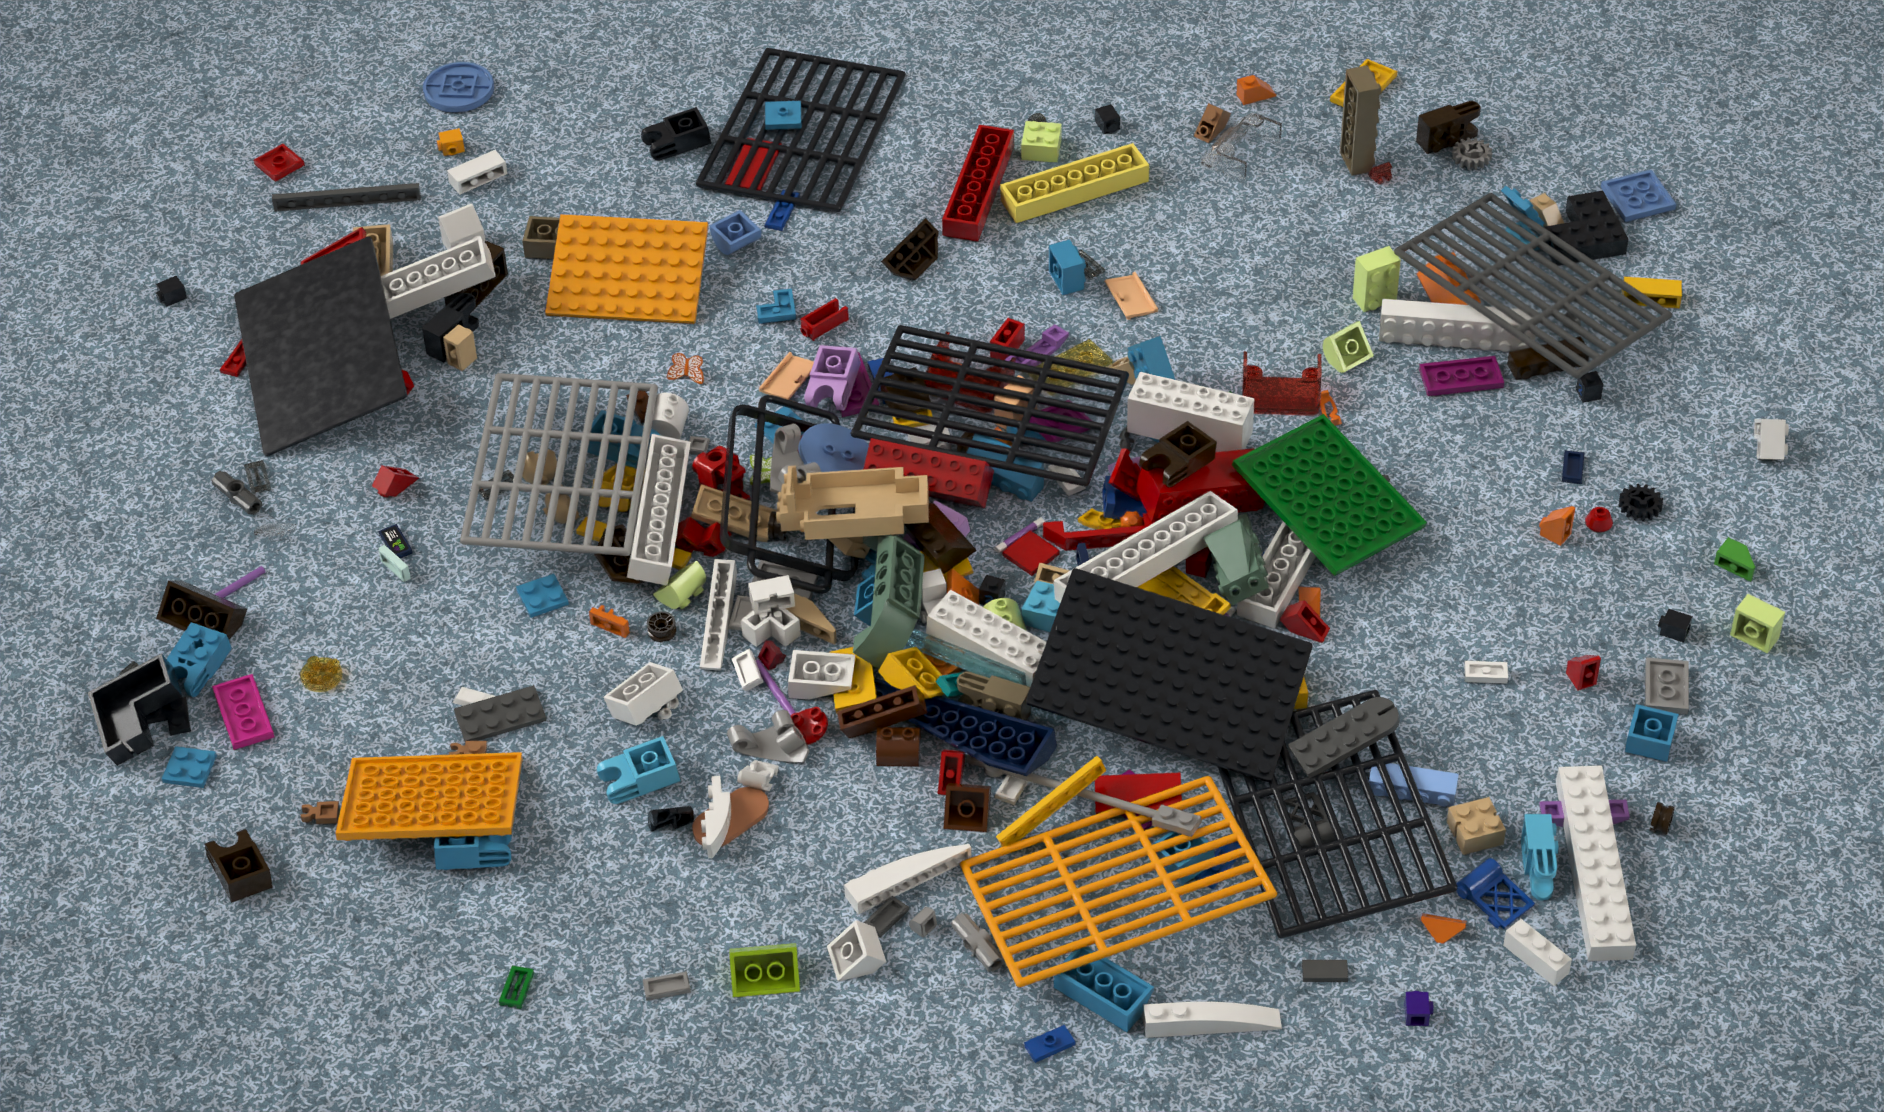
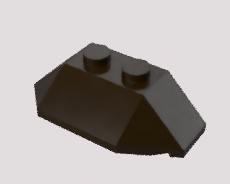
[881,218,939,280]
[594,524,647,585]

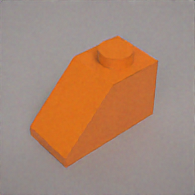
[1236,75,1276,105]
[1539,506,1575,546]

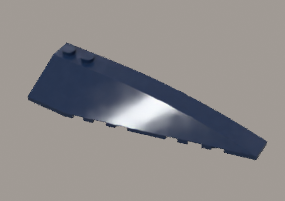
[875,678,1057,776]

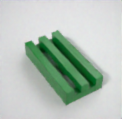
[499,965,534,1009]

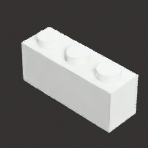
[447,150,507,195]
[1503,919,1572,986]

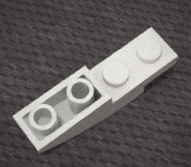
[701,776,731,859]

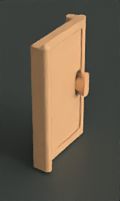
[1104,272,1158,320]
[759,352,814,400]

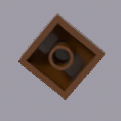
[876,727,921,767]

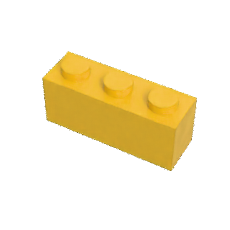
[1622,276,1682,309]

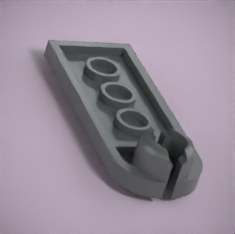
[1288,697,1400,778]

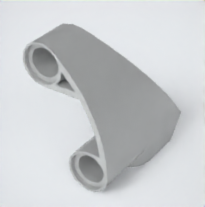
[770,424,821,493]
[727,710,810,763]

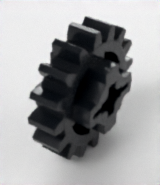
[1618,483,1663,522]

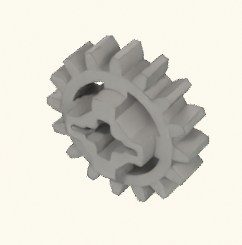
[1452,138,1492,170]

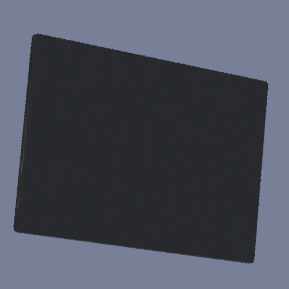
[234,236,407,456]
[1026,568,1313,782]

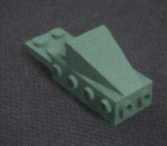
[1203,513,1269,605]

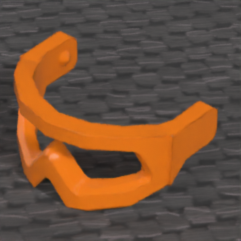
[1320,390,1342,426]

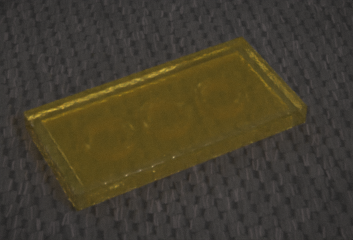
[1028,339,1113,396]

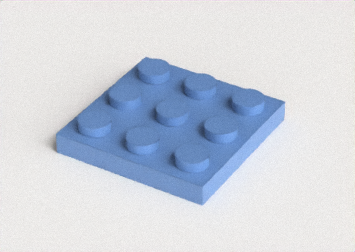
[1601,169,1676,222]

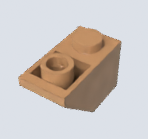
[1194,103,1231,143]

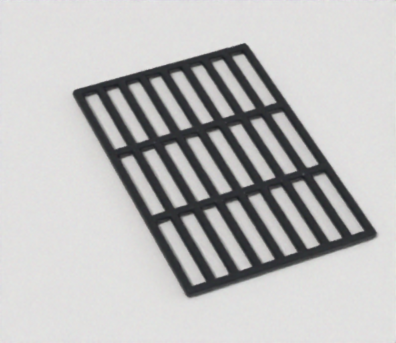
[695,48,906,212]
[850,325,1129,487]
[1217,690,1458,938]

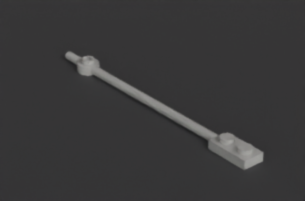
[965,755,1201,837]

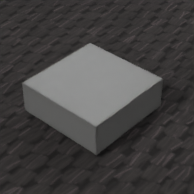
[689,436,710,455]

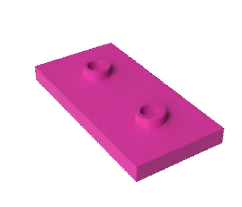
[212,674,275,750]

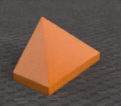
[1298,586,1321,616]
[1421,913,1467,943]

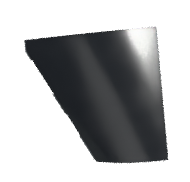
[648,805,694,832]

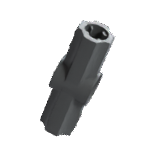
[212,471,262,515]

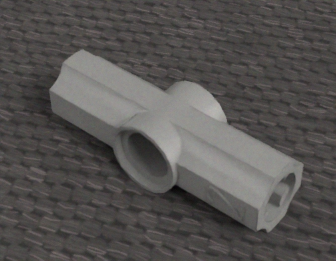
[951,913,1004,972]

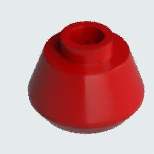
[1585,507,1613,532]

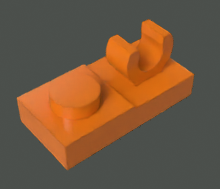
[589,605,630,638]

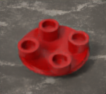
[791,707,828,745]

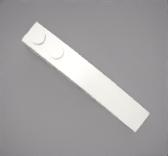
[700,559,737,670]
[844,844,971,915]
[1143,1002,1282,1038]

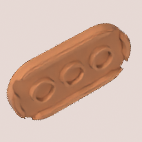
[692,787,769,847]

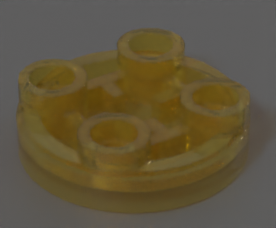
[300,656,343,692]

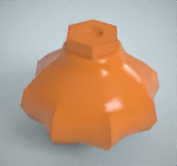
[1120,511,1143,527]

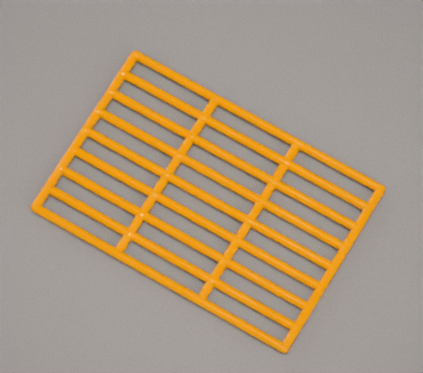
[960,776,1277,988]

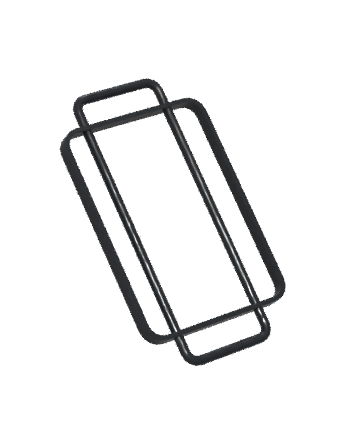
[720,395,858,594]

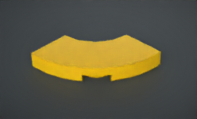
[1078,508,1121,529]

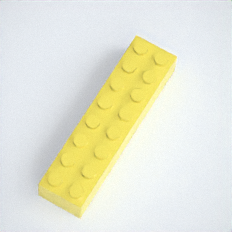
[1000,143,1149,223]

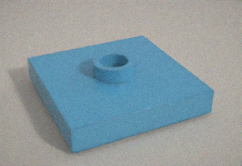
[765,101,801,130]

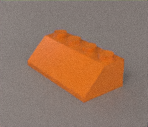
[1417,252,1481,305]

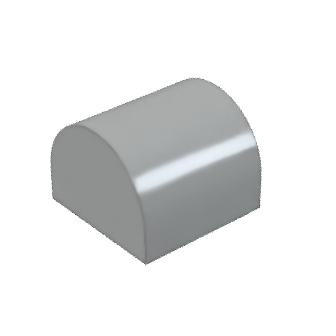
[909,907,937,938]

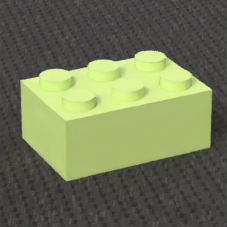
[1352,246,1401,312]

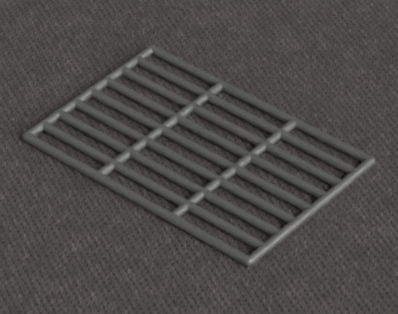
[1394,193,1672,379]

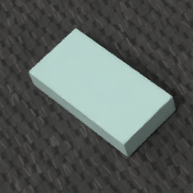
[379,545,411,582]

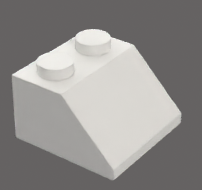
[438,203,485,249]
[827,920,886,981]

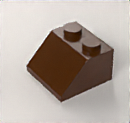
[943,783,991,832]

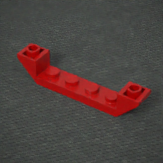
[1043,513,1155,551]

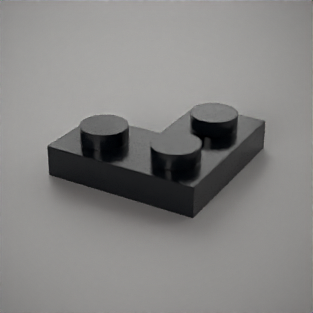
[146,697,191,736]

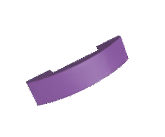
[1005,324,1069,367]
[1539,799,1630,827]

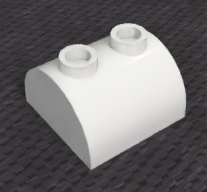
[643,393,689,439]

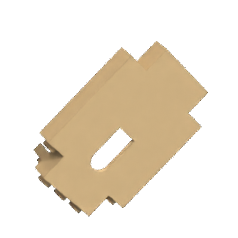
[776,465,929,540]

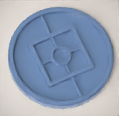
[423,62,494,112]
[798,423,869,472]

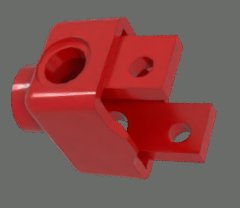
[692,445,751,501]

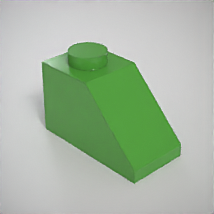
[1714,537,1755,582]

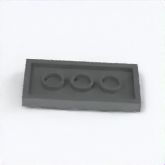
[454,685,547,742]

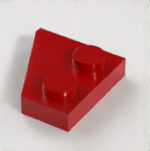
[1108,448,1141,501]

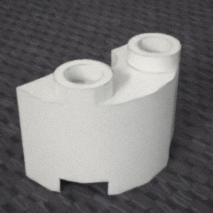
[737,760,779,791]

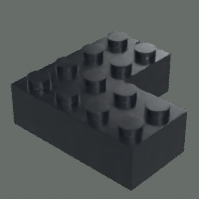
[1544,190,1628,266]
[87,653,182,766]

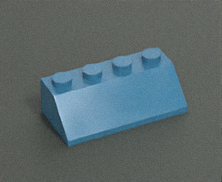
[967,434,1044,502]
[1054,947,1154,1032]

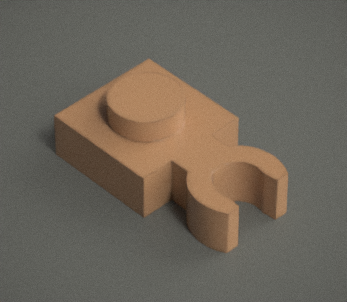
[449,741,487,755]
[301,801,340,824]

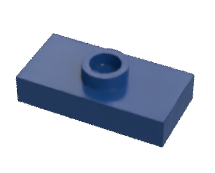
[1024,1025,1075,1063]

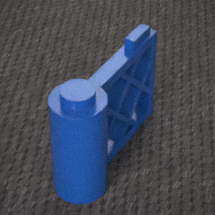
[1456,858,1535,929]

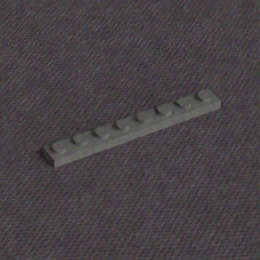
[272,183,421,212]

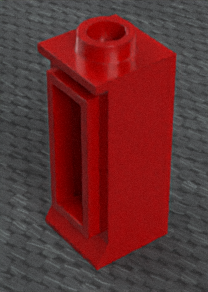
[800,298,849,341]

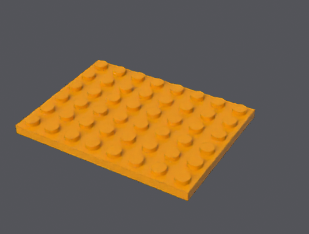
[545,214,709,324]
[335,752,523,841]

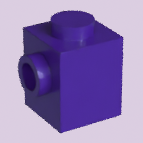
[1404,991,1434,1026]

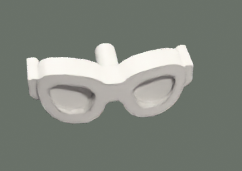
[658,696,679,720]

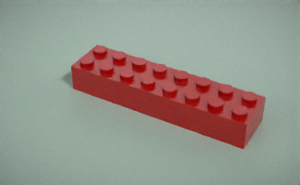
[942,125,1014,241]

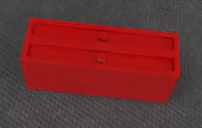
[863,438,994,508]
[1135,448,1265,522]

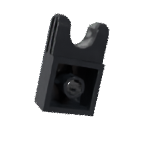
[641,107,711,161]
[422,293,479,363]

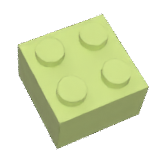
[1021,121,1062,162]
[1730,594,1785,653]

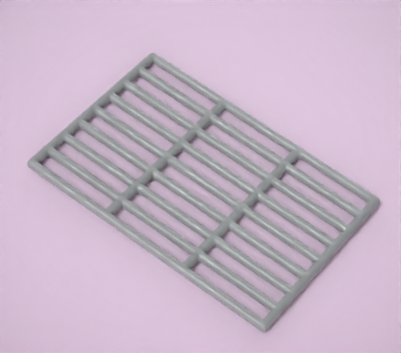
[460,373,658,556]

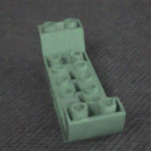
[853,534,925,669]

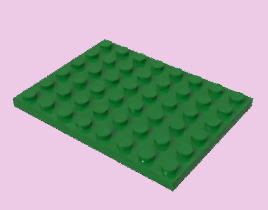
[1232,414,1427,576]

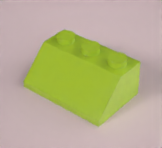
[729,943,800,997]

